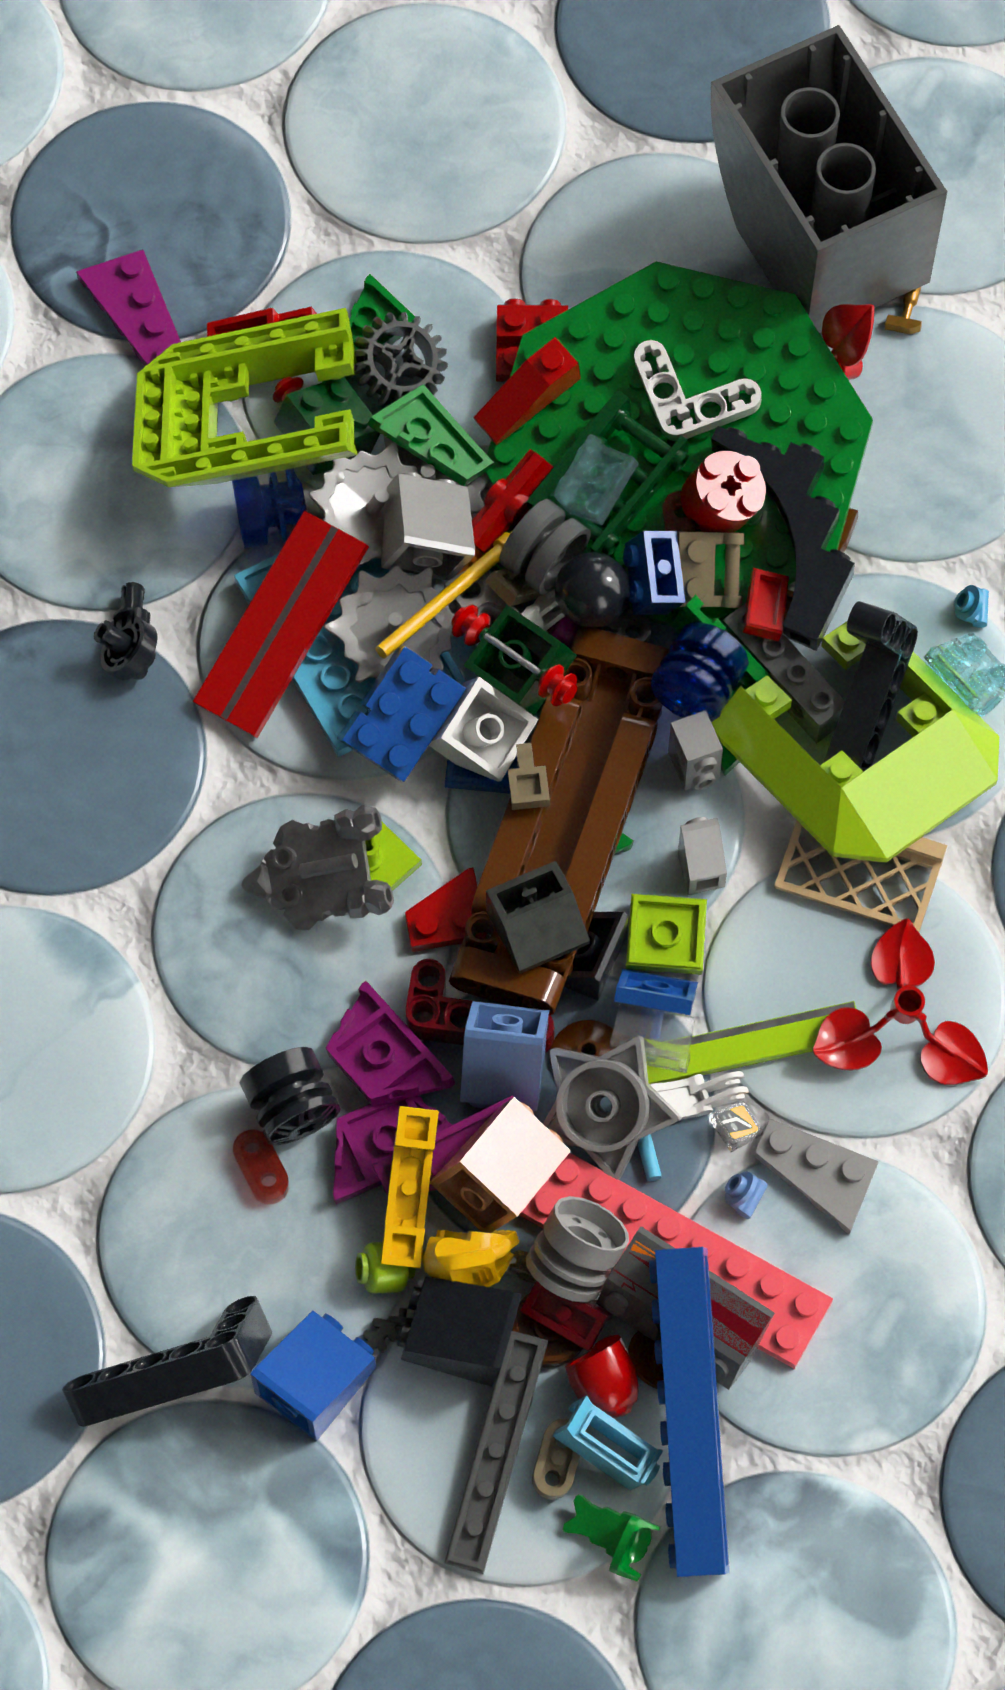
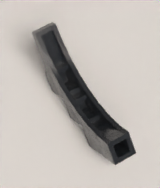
[711,426,855,651]

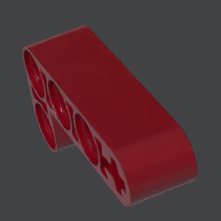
[406,959,555,1053]

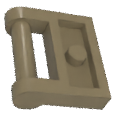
[677,531,744,608]

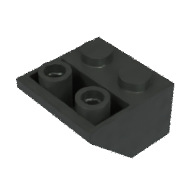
[486,861,590,974]

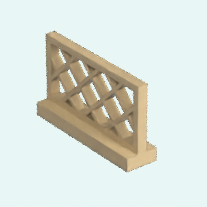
[774,820,947,932]

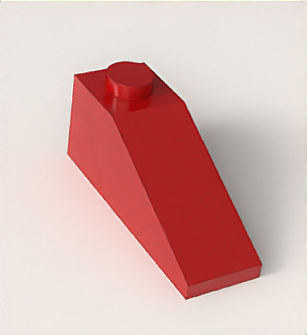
[473,337,581,445]

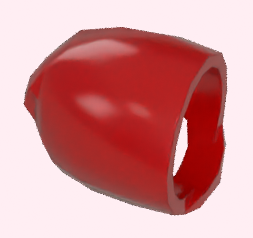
[565,1335,639,1418]

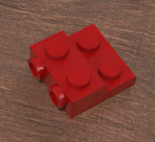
[496,299,568,382]

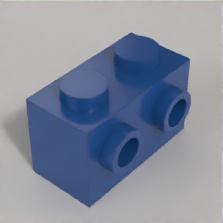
[623,531,685,615]

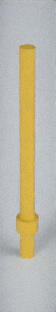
[375,532,512,659]

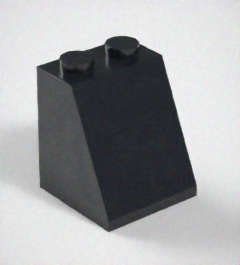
[397,1276,522,1387]

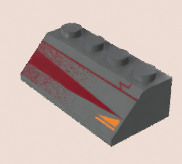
[596,1227,775,1390]

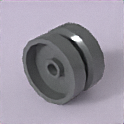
[499,499,591,595]

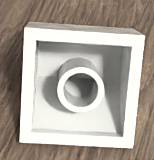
[429,677,538,782]

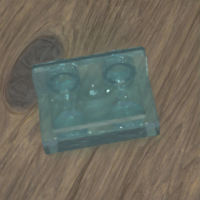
[554,434,639,525]

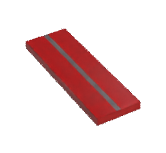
[193,510,369,738]

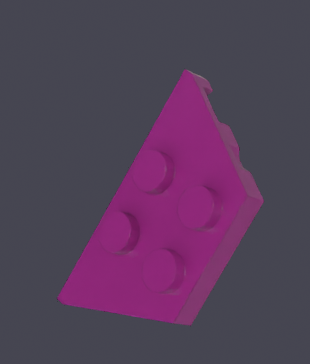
[325,981,455,1106]
[333,1096,452,1205]

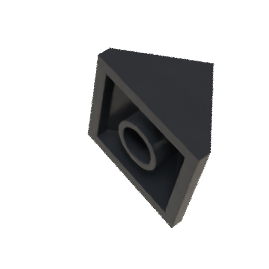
[554,912,629,1000]

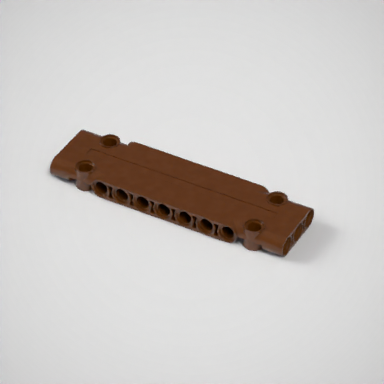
[448,627,678,1015]

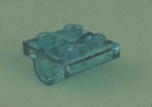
[923,632,1005,717]

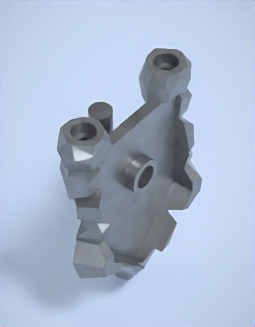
[241,805,394,930]

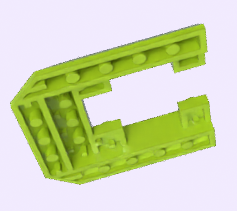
[132,308,358,487]
[711,621,999,863]

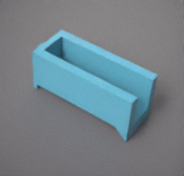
[552,1395,663,1490]

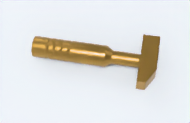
[885,286,922,334]

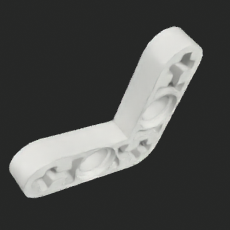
[634,340,762,441]

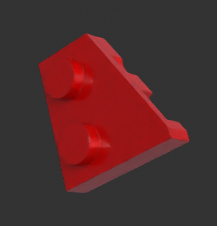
[405,867,487,952]

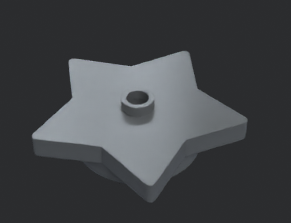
[543,1036,682,1180]

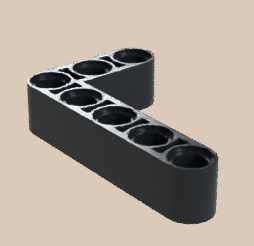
[823,601,918,772]
[62,1296,272,1427]

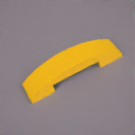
[381,1106,439,1269]

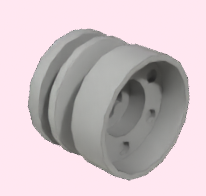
[526,1196,629,1302]

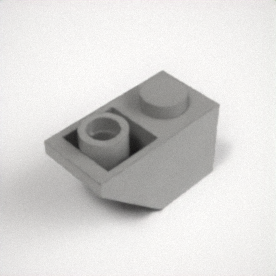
[678,817,727,895]

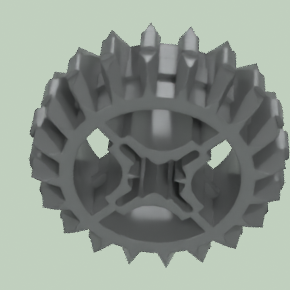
[354,312,448,405]

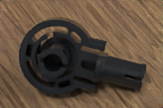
[94,582,158,680]

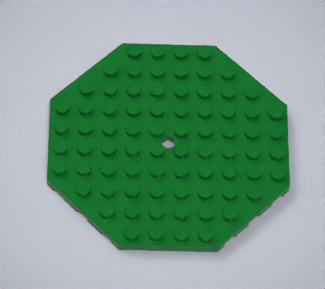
[486,261,873,628]

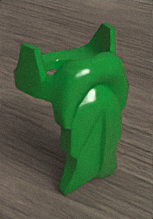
[562,1494,661,1582]

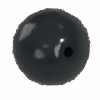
[555,552,631,629]

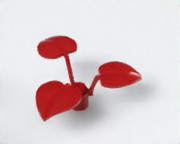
[822,304,875,380]
[812,918,988,1085]

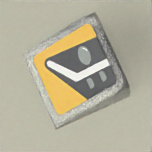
[711,1101,764,1153]

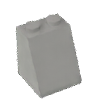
[381,472,475,581]

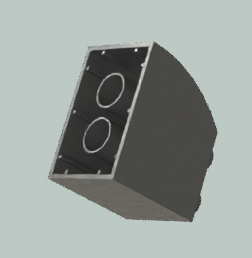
[711,25,947,333]

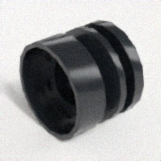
[239,1047,341,1146]

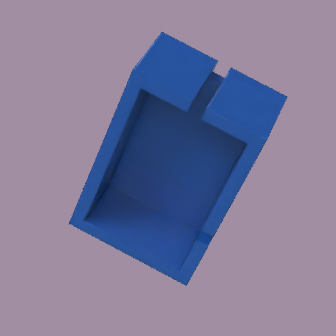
[337,646,467,782]

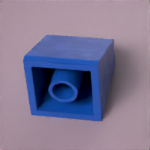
[250,1310,376,1441]

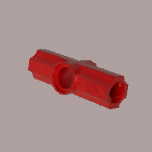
[472,449,554,554]

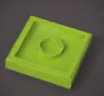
[626,894,707,975]

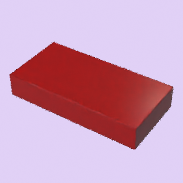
[743,568,789,641]

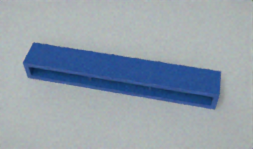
[649,1247,730,1577]

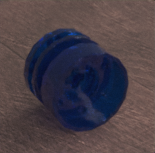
[232,468,307,549]
[651,622,749,722]

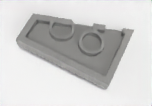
[755,1119,878,1235]

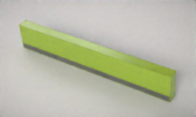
[645,1001,856,1084]

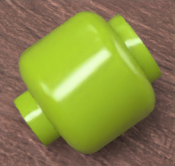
[355,1242,416,1294]

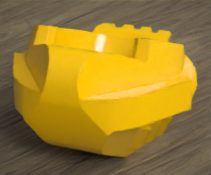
[422,1230,520,1287]

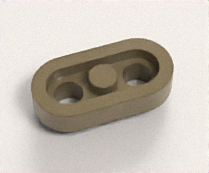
[532,1418,580,1500]

